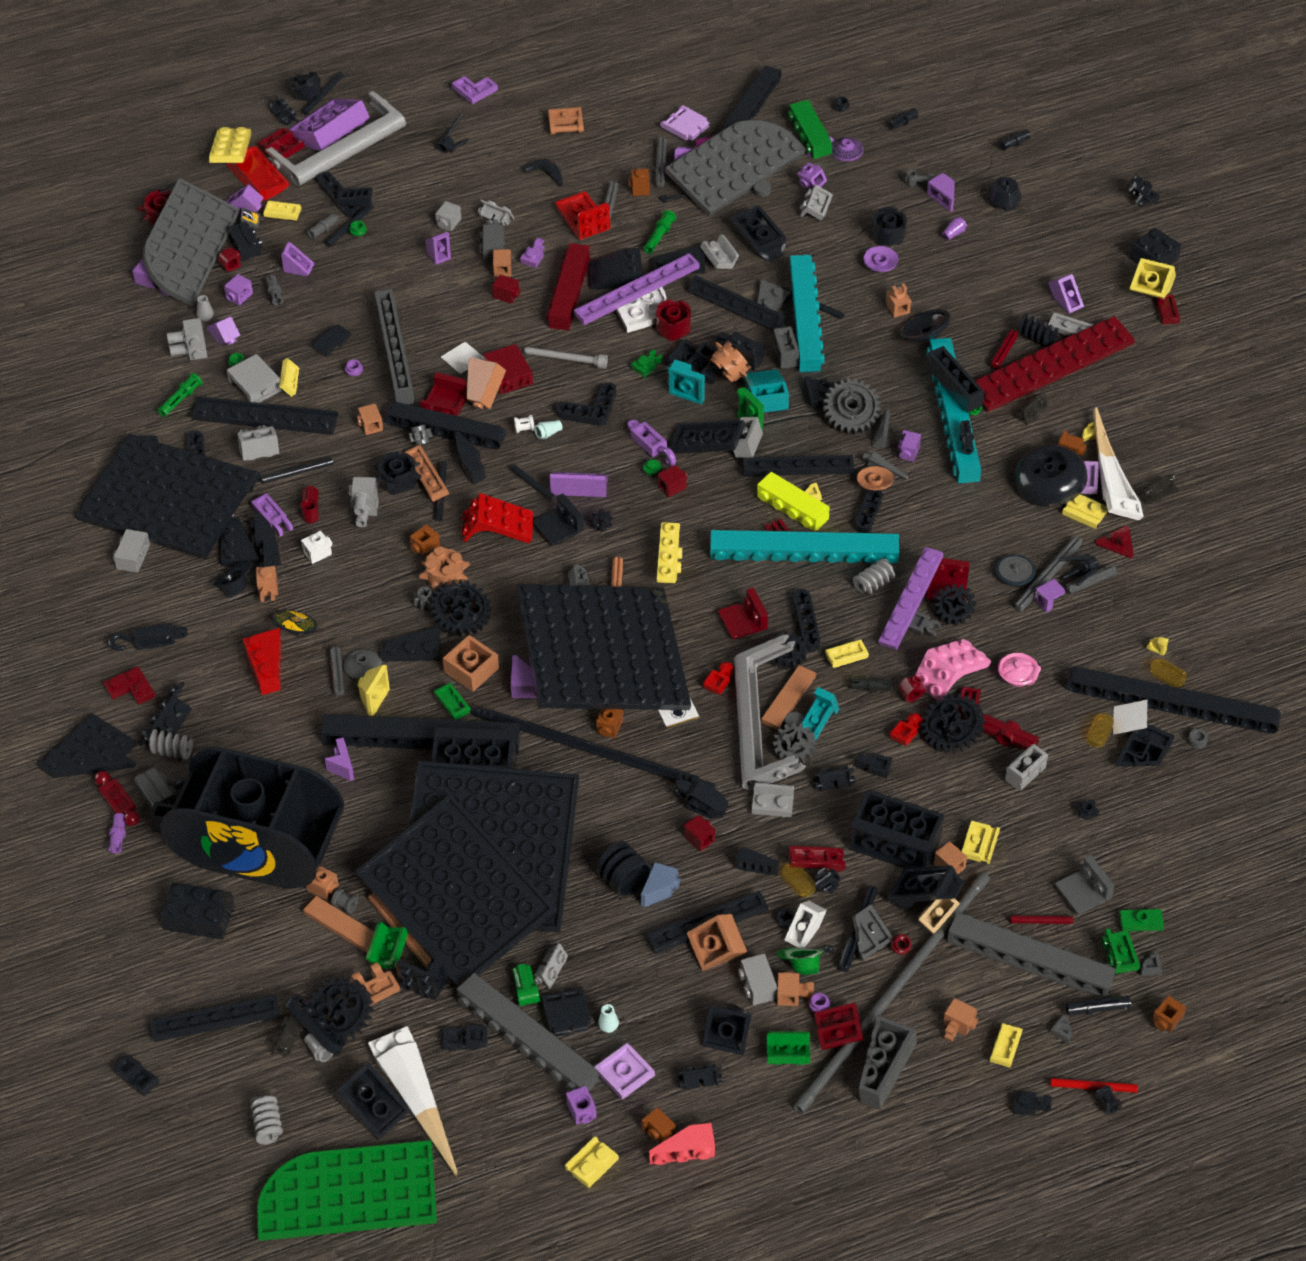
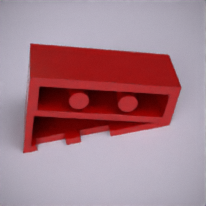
[243,628,282,695]

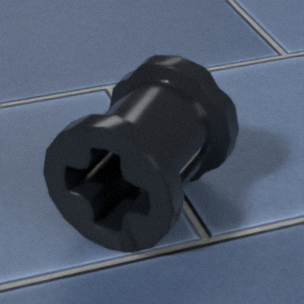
[1094,1085,1122,1115]

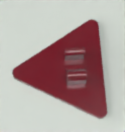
[1095,526,1134,559]

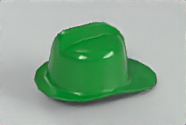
[775,948,824,975]

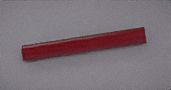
[1010,915,1073,924]

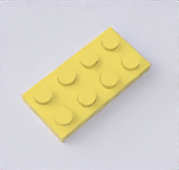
[209,127,251,163]

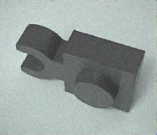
[908,611,941,637]

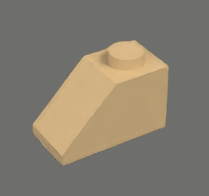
[918,899,960,934]

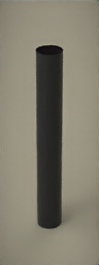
[511,464,554,500]

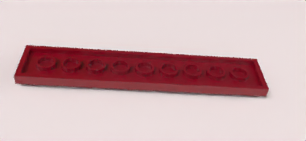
[975,316,1135,413]

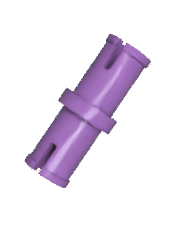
[108,813,126,854]

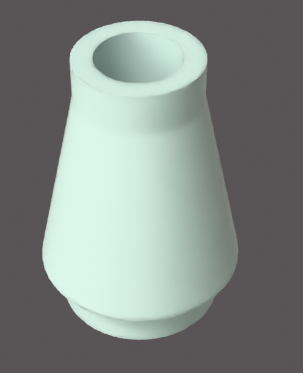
[534,420,562,440]
[598,1004,619,1033]

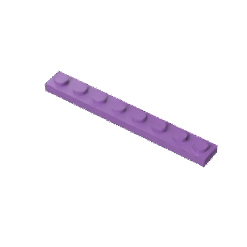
[574,253,699,325]

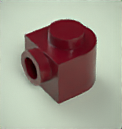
[218,247,241,272]
[898,675,926,703]

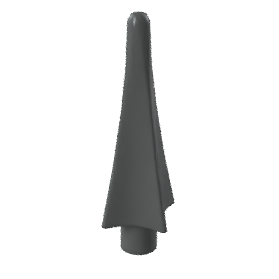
[862,451,909,479]

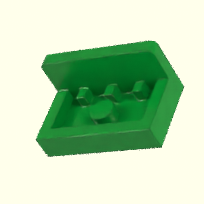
[366,922,409,968]
[1101,928,1140,974]
[767,1031,810,1065]

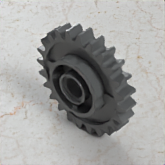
[823,378,881,435]

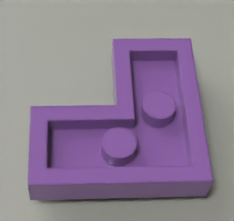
[452,76,498,104]

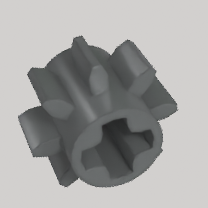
[409,425,432,446]
[413,586,435,610]

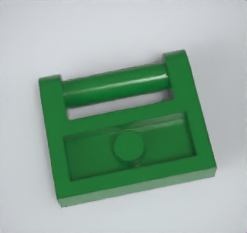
[737,388,764,430]

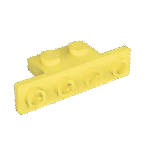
[657,522,682,583]

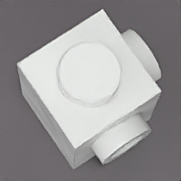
[301,531,332,564]

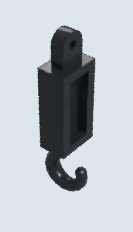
[108,623,188,651]

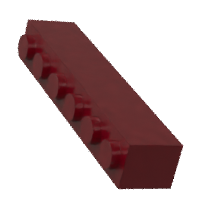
[546,243,590,331]

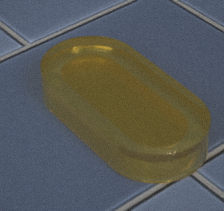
[1150,659,1187,687]
[1087,713,1114,748]
[782,863,816,897]

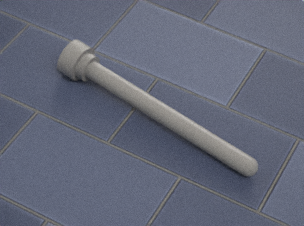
[524,347,608,369]

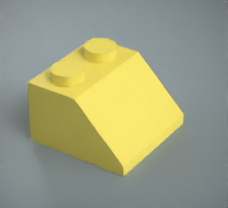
[1130,258,1176,299]

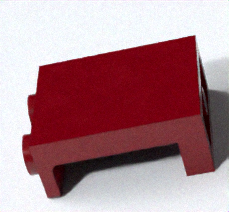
[483,344,533,394]
[420,372,468,416]

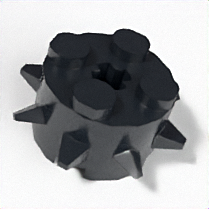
[373,451,422,495]

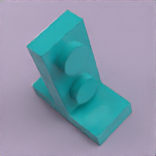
[802,687,840,740]

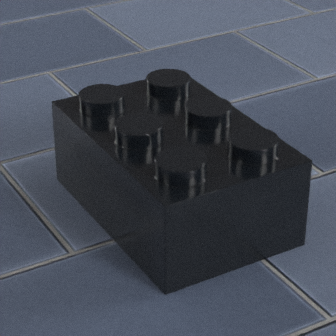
[160,882,235,940]

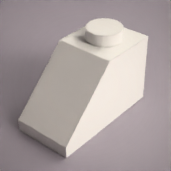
[785,901,827,948]

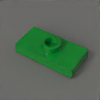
[434,682,471,720]
[1119,909,1164,932]

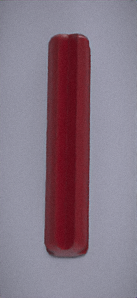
[990,329,1018,369]

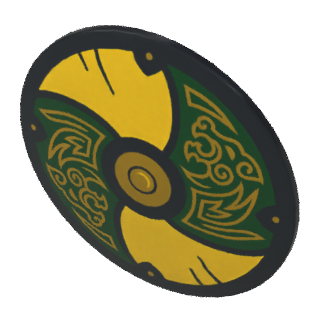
[272,610,317,636]

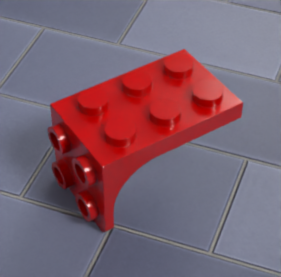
[555,191,610,240]
[461,493,533,543]

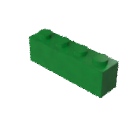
[788,100,832,159]

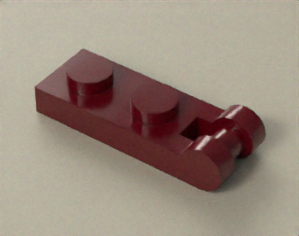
[788,846,846,872]

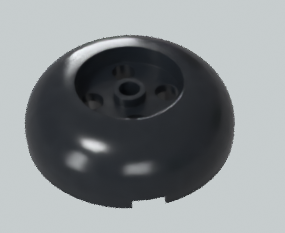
[1013,444,1088,506]

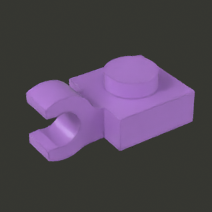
[520,238,545,268]

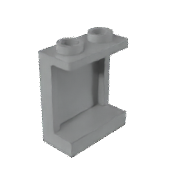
[227,354,282,403]

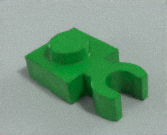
[631,350,663,377]

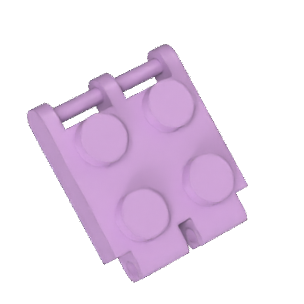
[660,105,709,140]

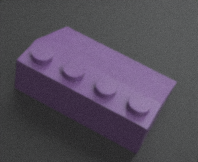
[289,99,370,151]

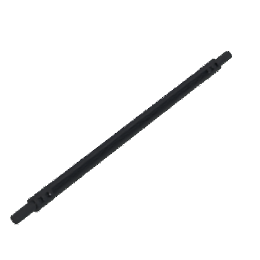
[459,702,716,789]

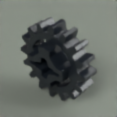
[935,583,976,626]
[771,631,807,670]

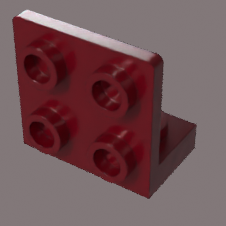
[926,558,970,604]
[718,587,768,640]

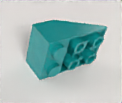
[743,369,789,413]

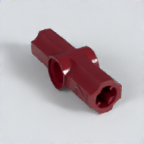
[982,714,1039,750]

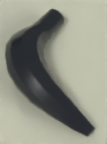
[524,158,563,187]

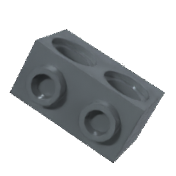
[773,327,799,369]

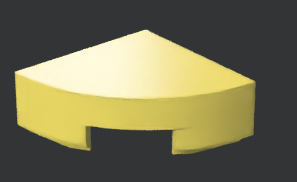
[1082,422,1096,441]
[805,482,822,500]
[1146,637,1169,656]

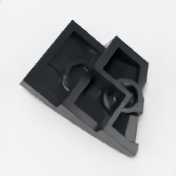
[666,339,717,384]
[1115,724,1175,767]

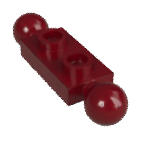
[94,771,140,826]

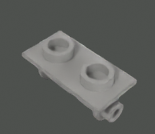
[478,200,514,226]
[534,943,568,989]

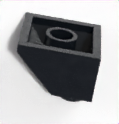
[702,1000,752,1055]

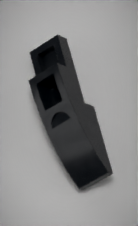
[251,512,281,567]

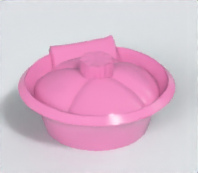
[998,653,1041,687]

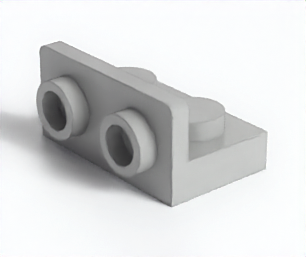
[800,185,833,220]
[700,235,739,269]
[752,783,794,818]

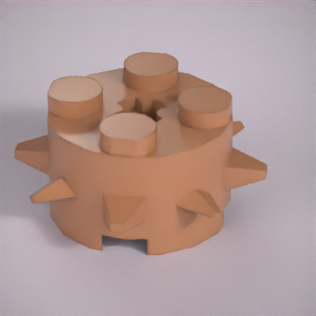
[710,341,751,382]
[419,546,470,590]

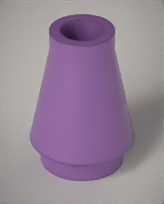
[942,217,967,241]

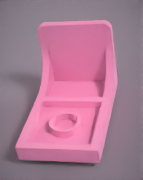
[915,639,991,701]

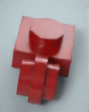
[703,662,735,695]
[890,713,923,746]

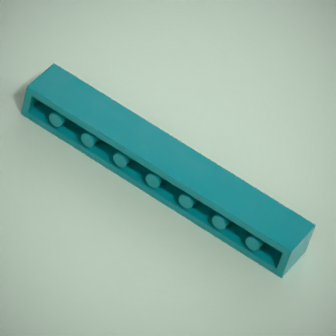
[790,255,824,372]

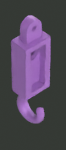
[628,420,676,466]

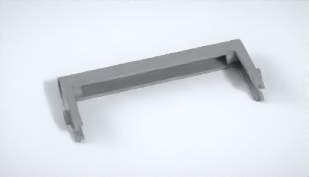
[265,91,406,186]
[734,635,805,790]

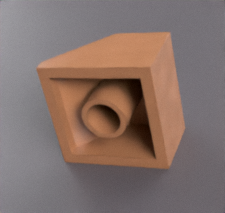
[687,914,747,971]

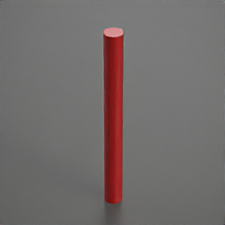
[1050,1078,1138,1093]

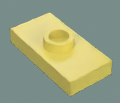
[263,201,301,221]
[279,358,299,396]
[825,639,869,668]
[990,1023,1022,1068]

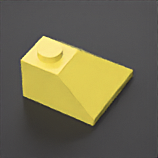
[358,665,390,716]

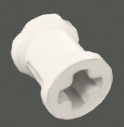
[514,415,534,433]

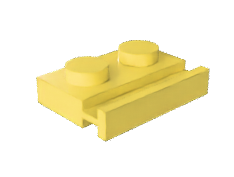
[1062,495,1108,529]
[962,821,1000,865]
[565,1137,618,1188]

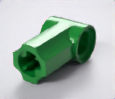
[513,964,540,1007]

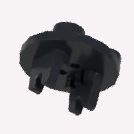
[1128,174,1160,207]

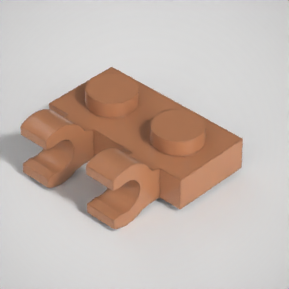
[351,962,400,1006]

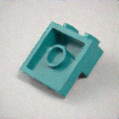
[667,360,705,405]

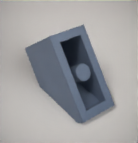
[641,862,681,907]

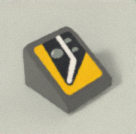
[241,208,260,228]

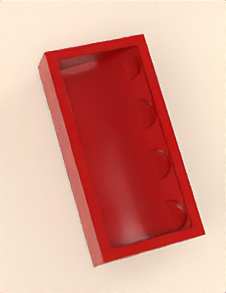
[226,146,289,202]

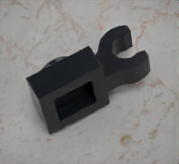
[855,753,893,778]
[1014,1091,1052,1115]

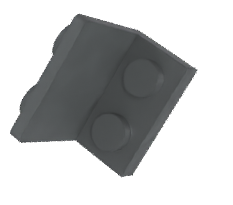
[1055,855,1114,915]

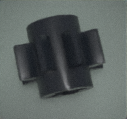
[590,508,615,532]
[815,867,840,894]

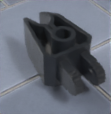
[674,779,729,818]

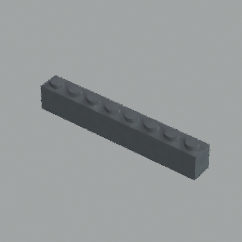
[375,289,414,405]
[947,912,1116,999]
[457,973,599,1092]

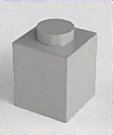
[436,201,461,232]

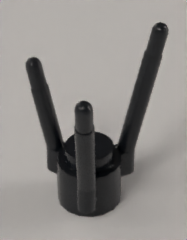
[437,113,469,153]
[1059,553,1099,586]

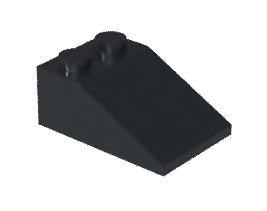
[589,248,642,290]
[332,1062,411,1140]

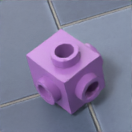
[797,162,827,189]

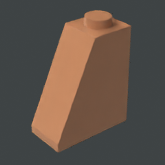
[467,357,506,410]

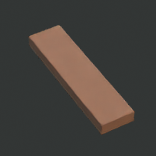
[404,445,449,502]
[761,665,816,730]
[303,896,374,953]

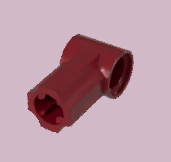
[301,486,319,523]

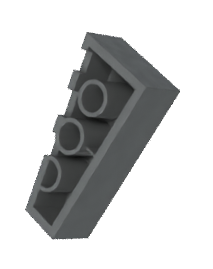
[859,1015,917,1110]

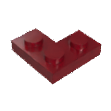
[103,666,156,705]

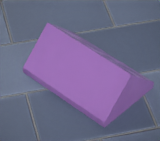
[550,472,608,497]

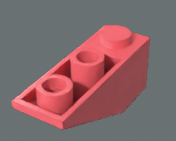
[649,1123,715,1165]

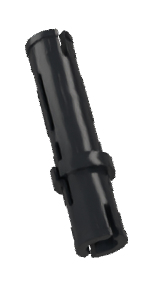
[1065,995,1131,1016]

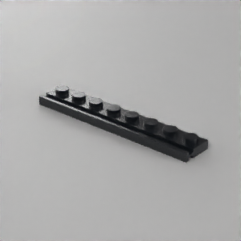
[192,396,339,435]

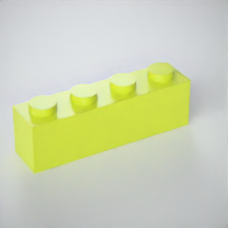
[757,472,830,532]

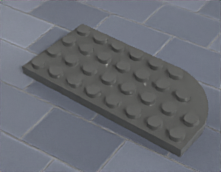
[665,120,807,217]
[143,178,241,307]

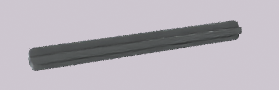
[1014,536,1082,611]

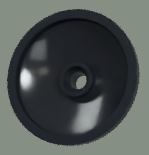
[899,310,951,342]

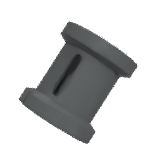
[331,888,359,914]

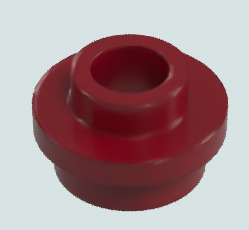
[891,934,911,955]

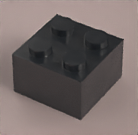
[1130,227,1181,266]

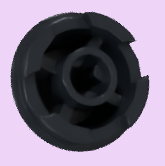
[289,71,321,100]
[988,177,1022,211]

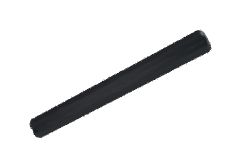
[838,885,877,972]

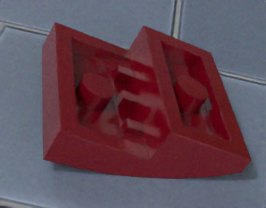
[257,127,305,158]
[814,1002,863,1050]

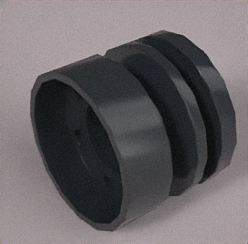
[596,841,651,896]

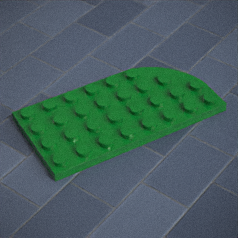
[258,1140,437,1241]

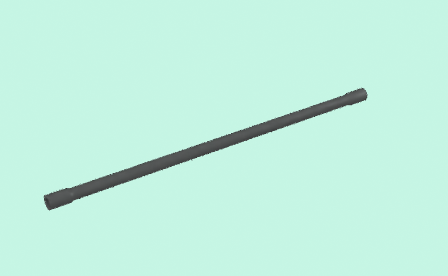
[793,872,990,1114]

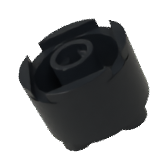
[872,207,907,246]

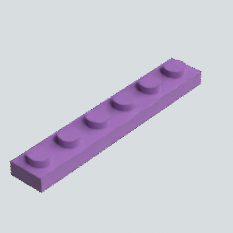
[878,547,944,650]

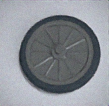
[996,554,1036,586]

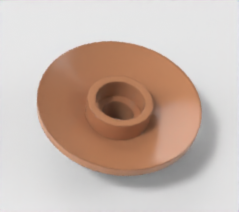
[857,466,894,490]

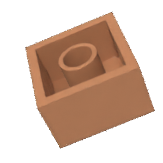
[443,635,499,692]

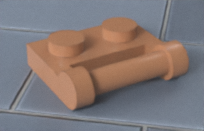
[548,107,584,135]

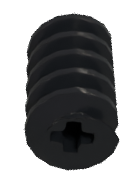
[1018,313,1059,347]

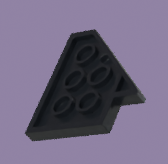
[38,713,137,778]

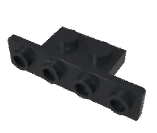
[138,681,192,747]

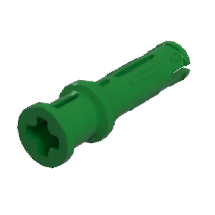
[643,210,677,254]
[157,373,203,417]

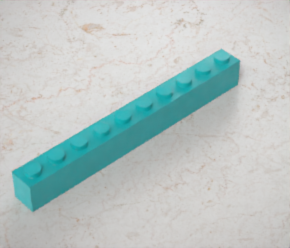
[927,338,981,483]
[710,530,899,564]

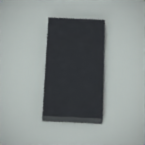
[669,420,746,454]

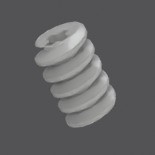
[853,558,895,595]
[149,729,193,760]
[250,1096,283,1145]

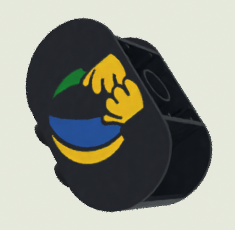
[160,747,344,889]

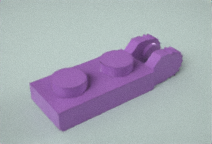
[251,493,293,537]

